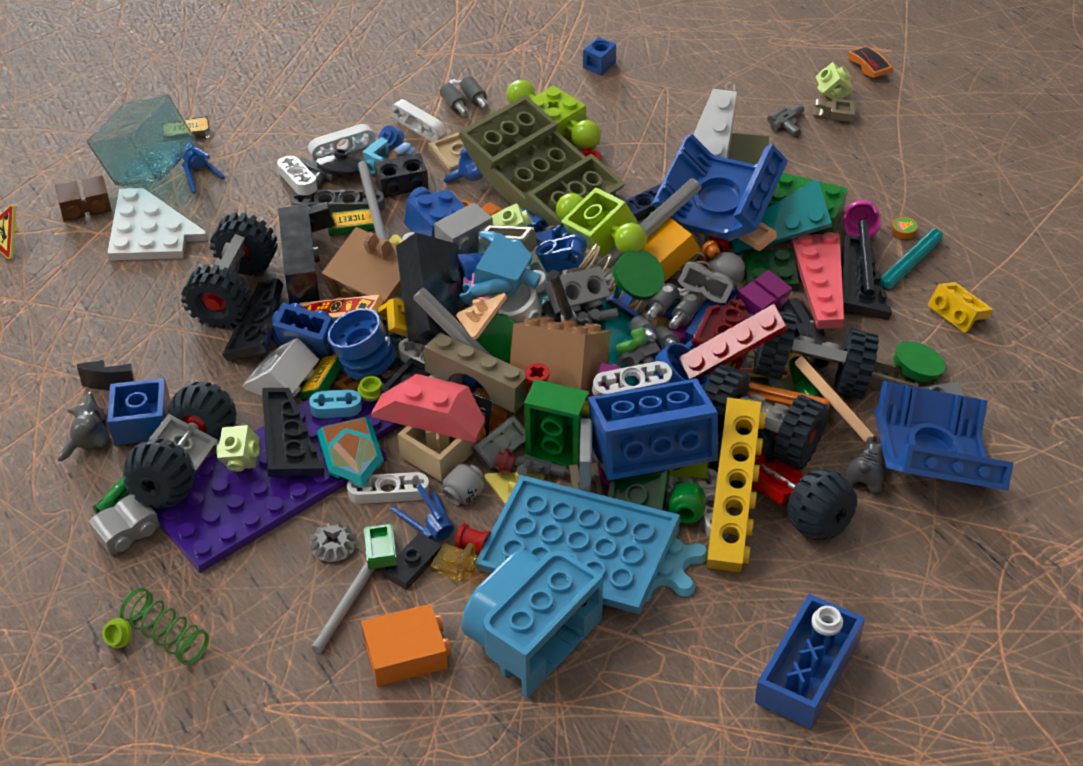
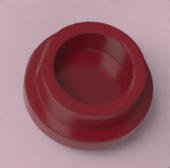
[494,448,516,476]

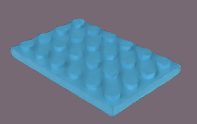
[475,475,681,614]

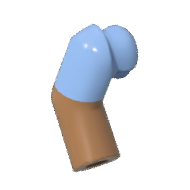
[385,143,416,160]

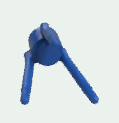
[182,144,225,194]
[390,484,454,541]

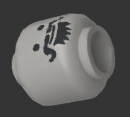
[442,464,484,506]

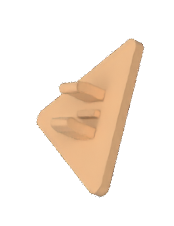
[456,293,507,340]

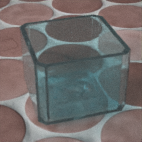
[87,95,196,186]

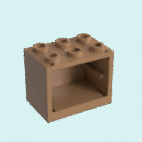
[510,316,611,397]

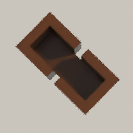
[55,175,112,221]

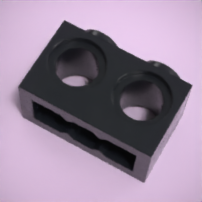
[374,153,429,198]

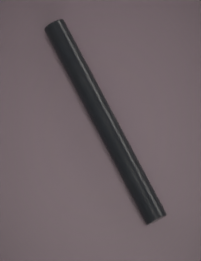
[858,220,875,297]

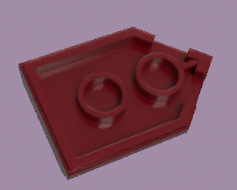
[691,299,751,362]

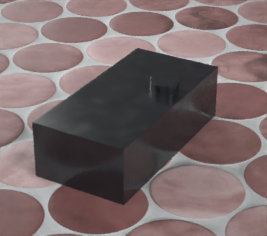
[278,204,320,305]
[396,233,465,345]

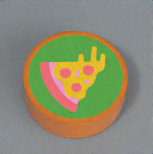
[892,217,918,240]

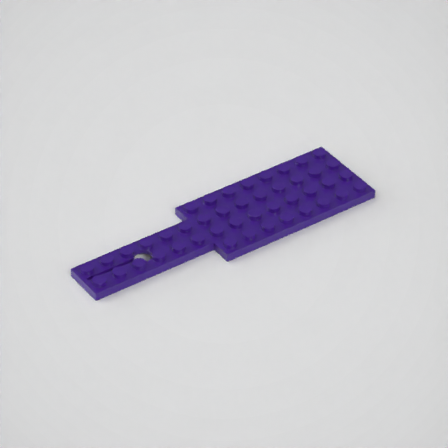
[151,375,463,573]

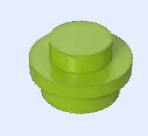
[358,376,384,401]
[102,618,132,648]

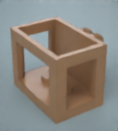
[322,227,401,305]

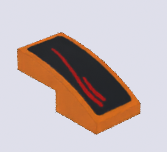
[848,46,893,78]

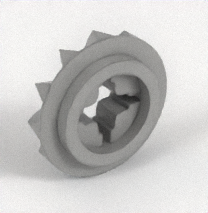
[310,522,356,562]

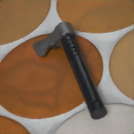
[548,270,592,326]

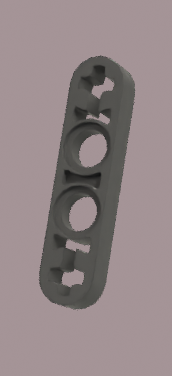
[290,190,385,213]

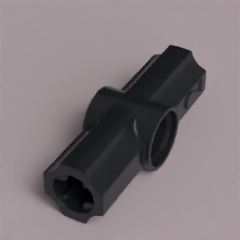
[782,298,830,368]

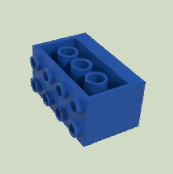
[588,379,718,480]

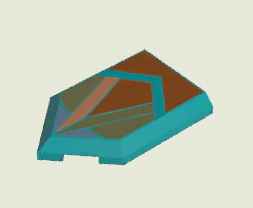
[317,417,384,488]

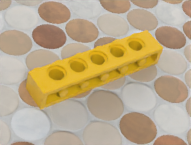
[706,398,766,573]

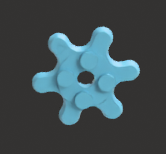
[645,527,708,603]

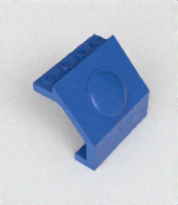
[652,134,788,241]
[874,381,1014,491]

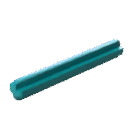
[880,228,943,290]

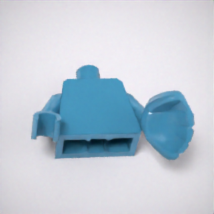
[459,231,541,305]

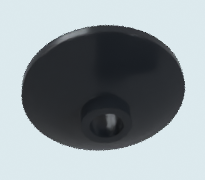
[316,149,361,175]

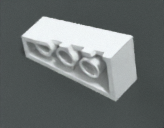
[693,89,738,158]

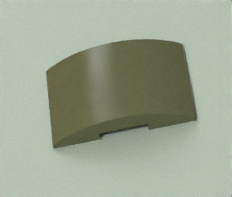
[459,95,625,227]

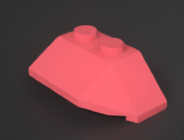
[371,374,485,443]

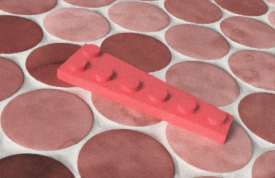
[790,232,844,329]

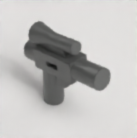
[767,104,804,137]
[300,158,337,188]
[578,308,618,324]
[514,454,566,477]

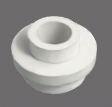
[812,606,843,636]

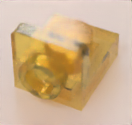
[431,543,478,582]

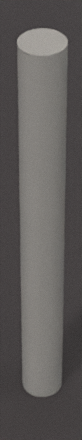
[311,561,376,654]

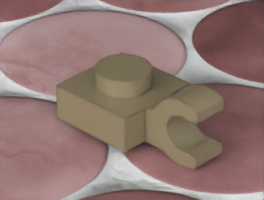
[813,98,855,122]

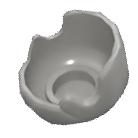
[707,252,745,287]

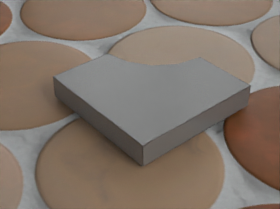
[579,419,592,492]

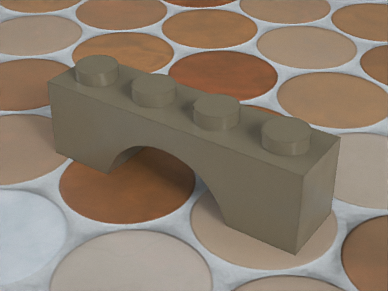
[424,333,529,413]

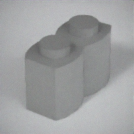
[678,262,734,303]
[89,495,160,555]

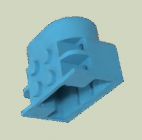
[461,550,603,698]

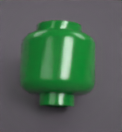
[668,482,706,524]

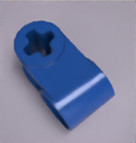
[535,234,587,274]

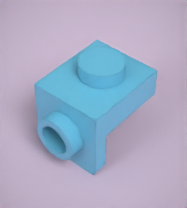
[363,137,389,175]

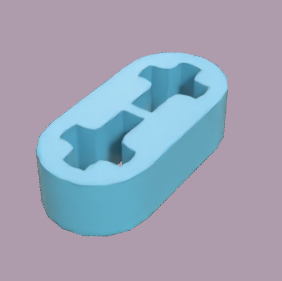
[309,390,362,418]

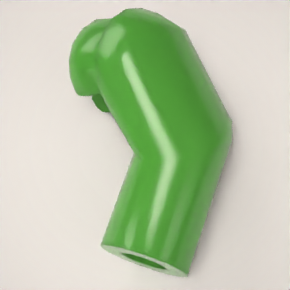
[616,327,648,357]

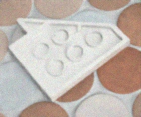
[107,188,207,261]

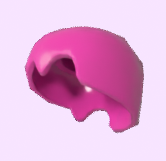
[843,200,881,238]

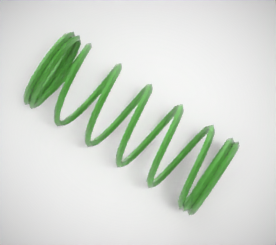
[119,588,209,665]

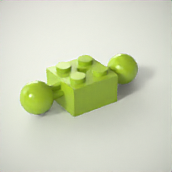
[507,80,601,150]
[556,188,647,257]

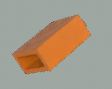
[361,604,452,687]

